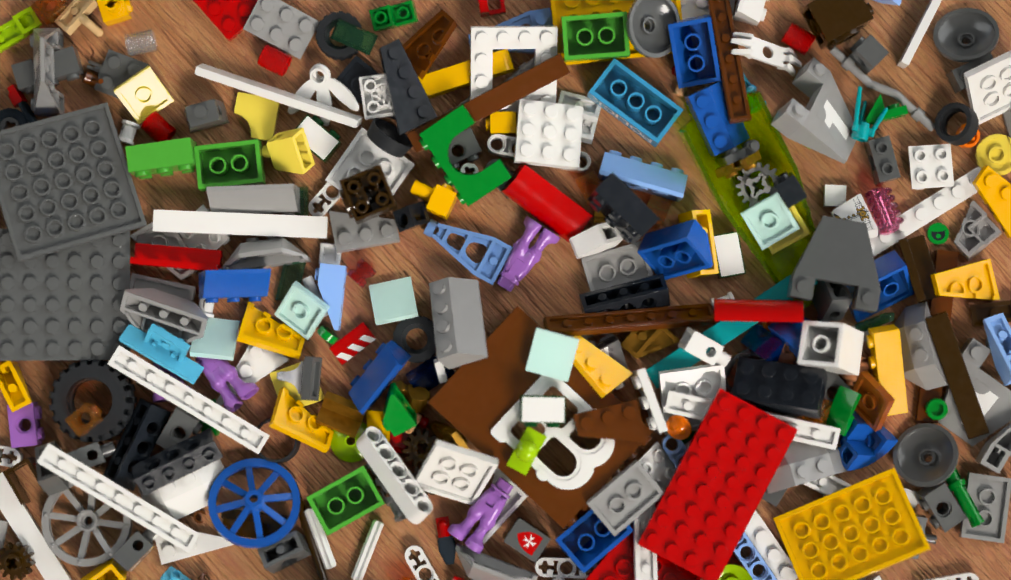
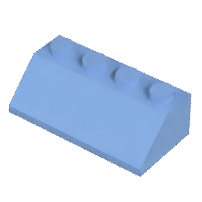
[597,150,688,202]

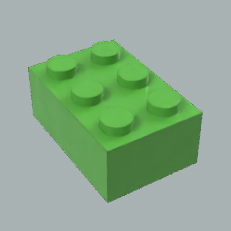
[561,12,630,62]
[125,137,197,180]
[194,139,266,192]
[306,465,385,536]

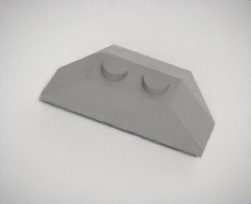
[222,236,311,270]
[120,288,208,343]
[894,301,948,390]
[766,441,846,494]
[455,543,538,580]

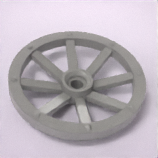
[41,481,133,567]

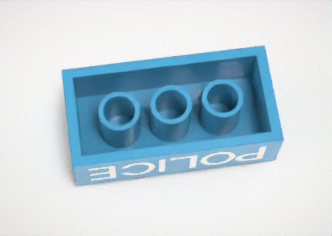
[587,58,684,148]

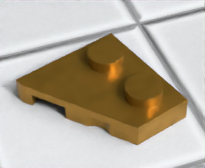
[714,150,762,179]
[621,328,679,359]
[428,421,469,449]

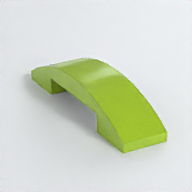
[0,6,42,53]

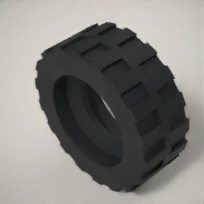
[316,11,364,61]
[393,315,436,363]

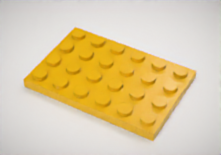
[773,468,931,580]

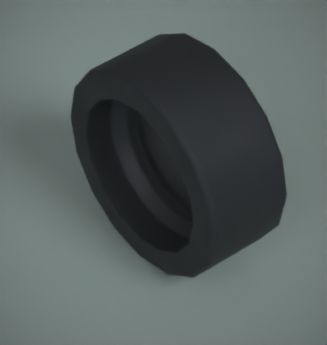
[935,102,979,146]

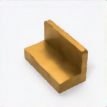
[315,391,366,438]

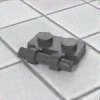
[718,139,760,166]

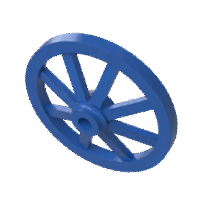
[208,458,301,548]

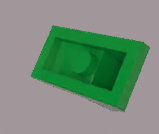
[864,94,908,125]

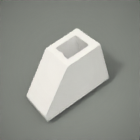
[569,222,623,259]

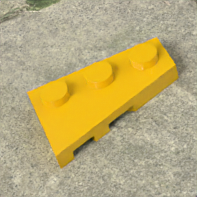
[930,259,1000,301]
[236,302,305,360]
[573,336,633,398]
[269,387,334,453]

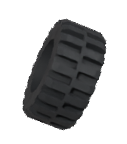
[49,359,137,442]

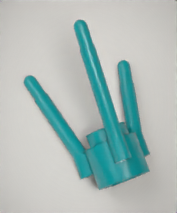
[851,86,888,142]

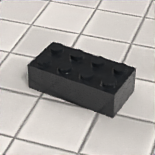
[731,357,828,419]

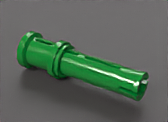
[946,468,985,528]

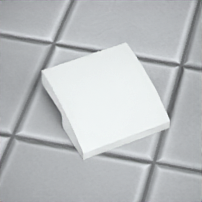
[558,90,601,145]

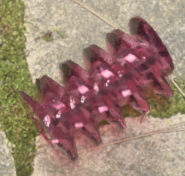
[865,187,904,235]

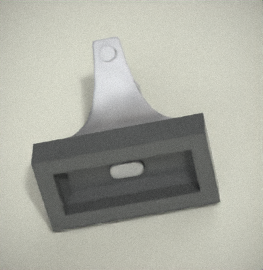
[277,356,322,401]

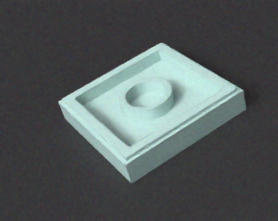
[740,191,800,251]
[369,276,419,326]
[274,281,330,340]
[190,317,240,361]
[525,327,580,382]

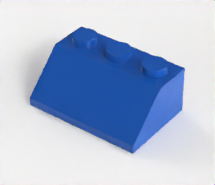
[668,14,721,88]
[684,81,750,156]
[637,219,713,280]
[847,250,914,323]
[198,268,271,303]
[348,340,411,415]
[555,509,634,573]

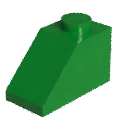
[382,382,417,437]

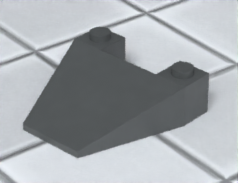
[787,216,881,313]

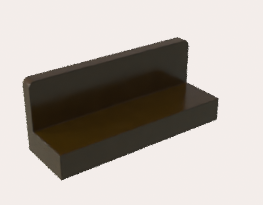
[898,235,942,303]
[221,509,289,538]

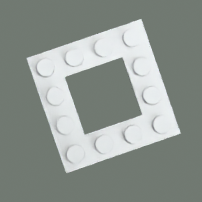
[470,26,558,113]

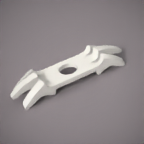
[730,32,802,76]

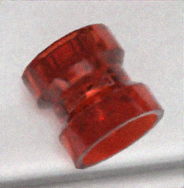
[347,258,377,288]

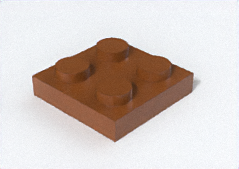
[853,370,895,431]

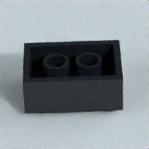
[587,172,660,245]

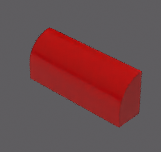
[501,164,593,242]
[714,299,804,322]

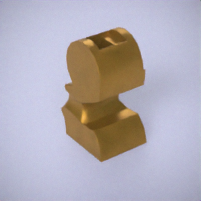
[392,380,430,413]

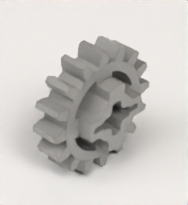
[736,162,777,207]

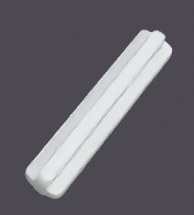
[304,507,336,570]
[351,519,384,580]

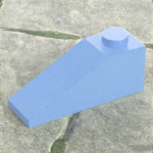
[315,263,347,331]
[983,313,1011,386]

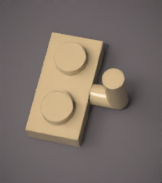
[54,0,104,37]

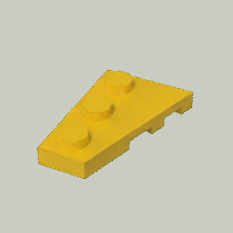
[972,166,1011,238]

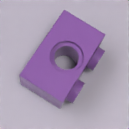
[7,402,45,448]

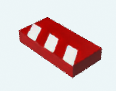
[329,322,376,365]

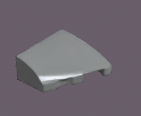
[954,200,1002,261]

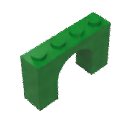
[419,104,512,207]

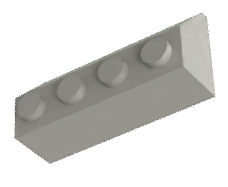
[206,184,301,215]
[429,277,488,370]

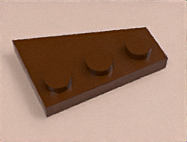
[402,9,457,80]
[572,400,647,443]

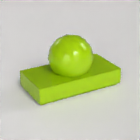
[507,427,547,476]

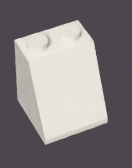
[797,320,864,376]

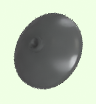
[627,0,680,58]
[933,8,999,62]
[893,423,959,487]

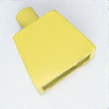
[262,128,315,174]

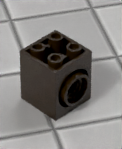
[801,0,874,50]
[339,165,397,225]

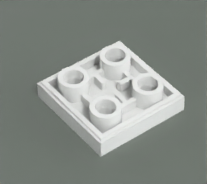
[359,73,393,120]

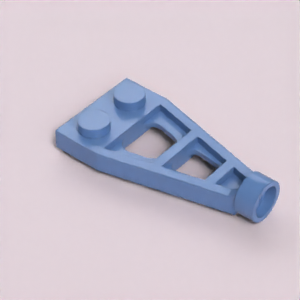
[468,7,553,54]
[423,219,513,285]

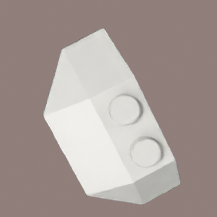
[139,459,225,520]

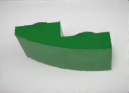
[369,0,419,32]
[826,385,862,436]

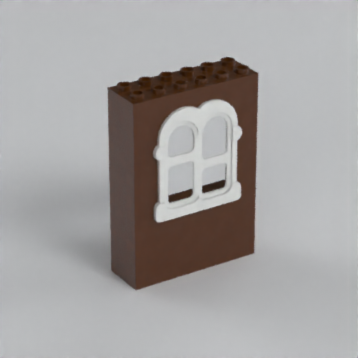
[428,306,653,528]

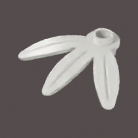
[288,64,359,126]

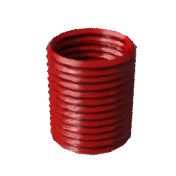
[781,22,816,56]
[257,44,292,77]
[141,111,176,142]

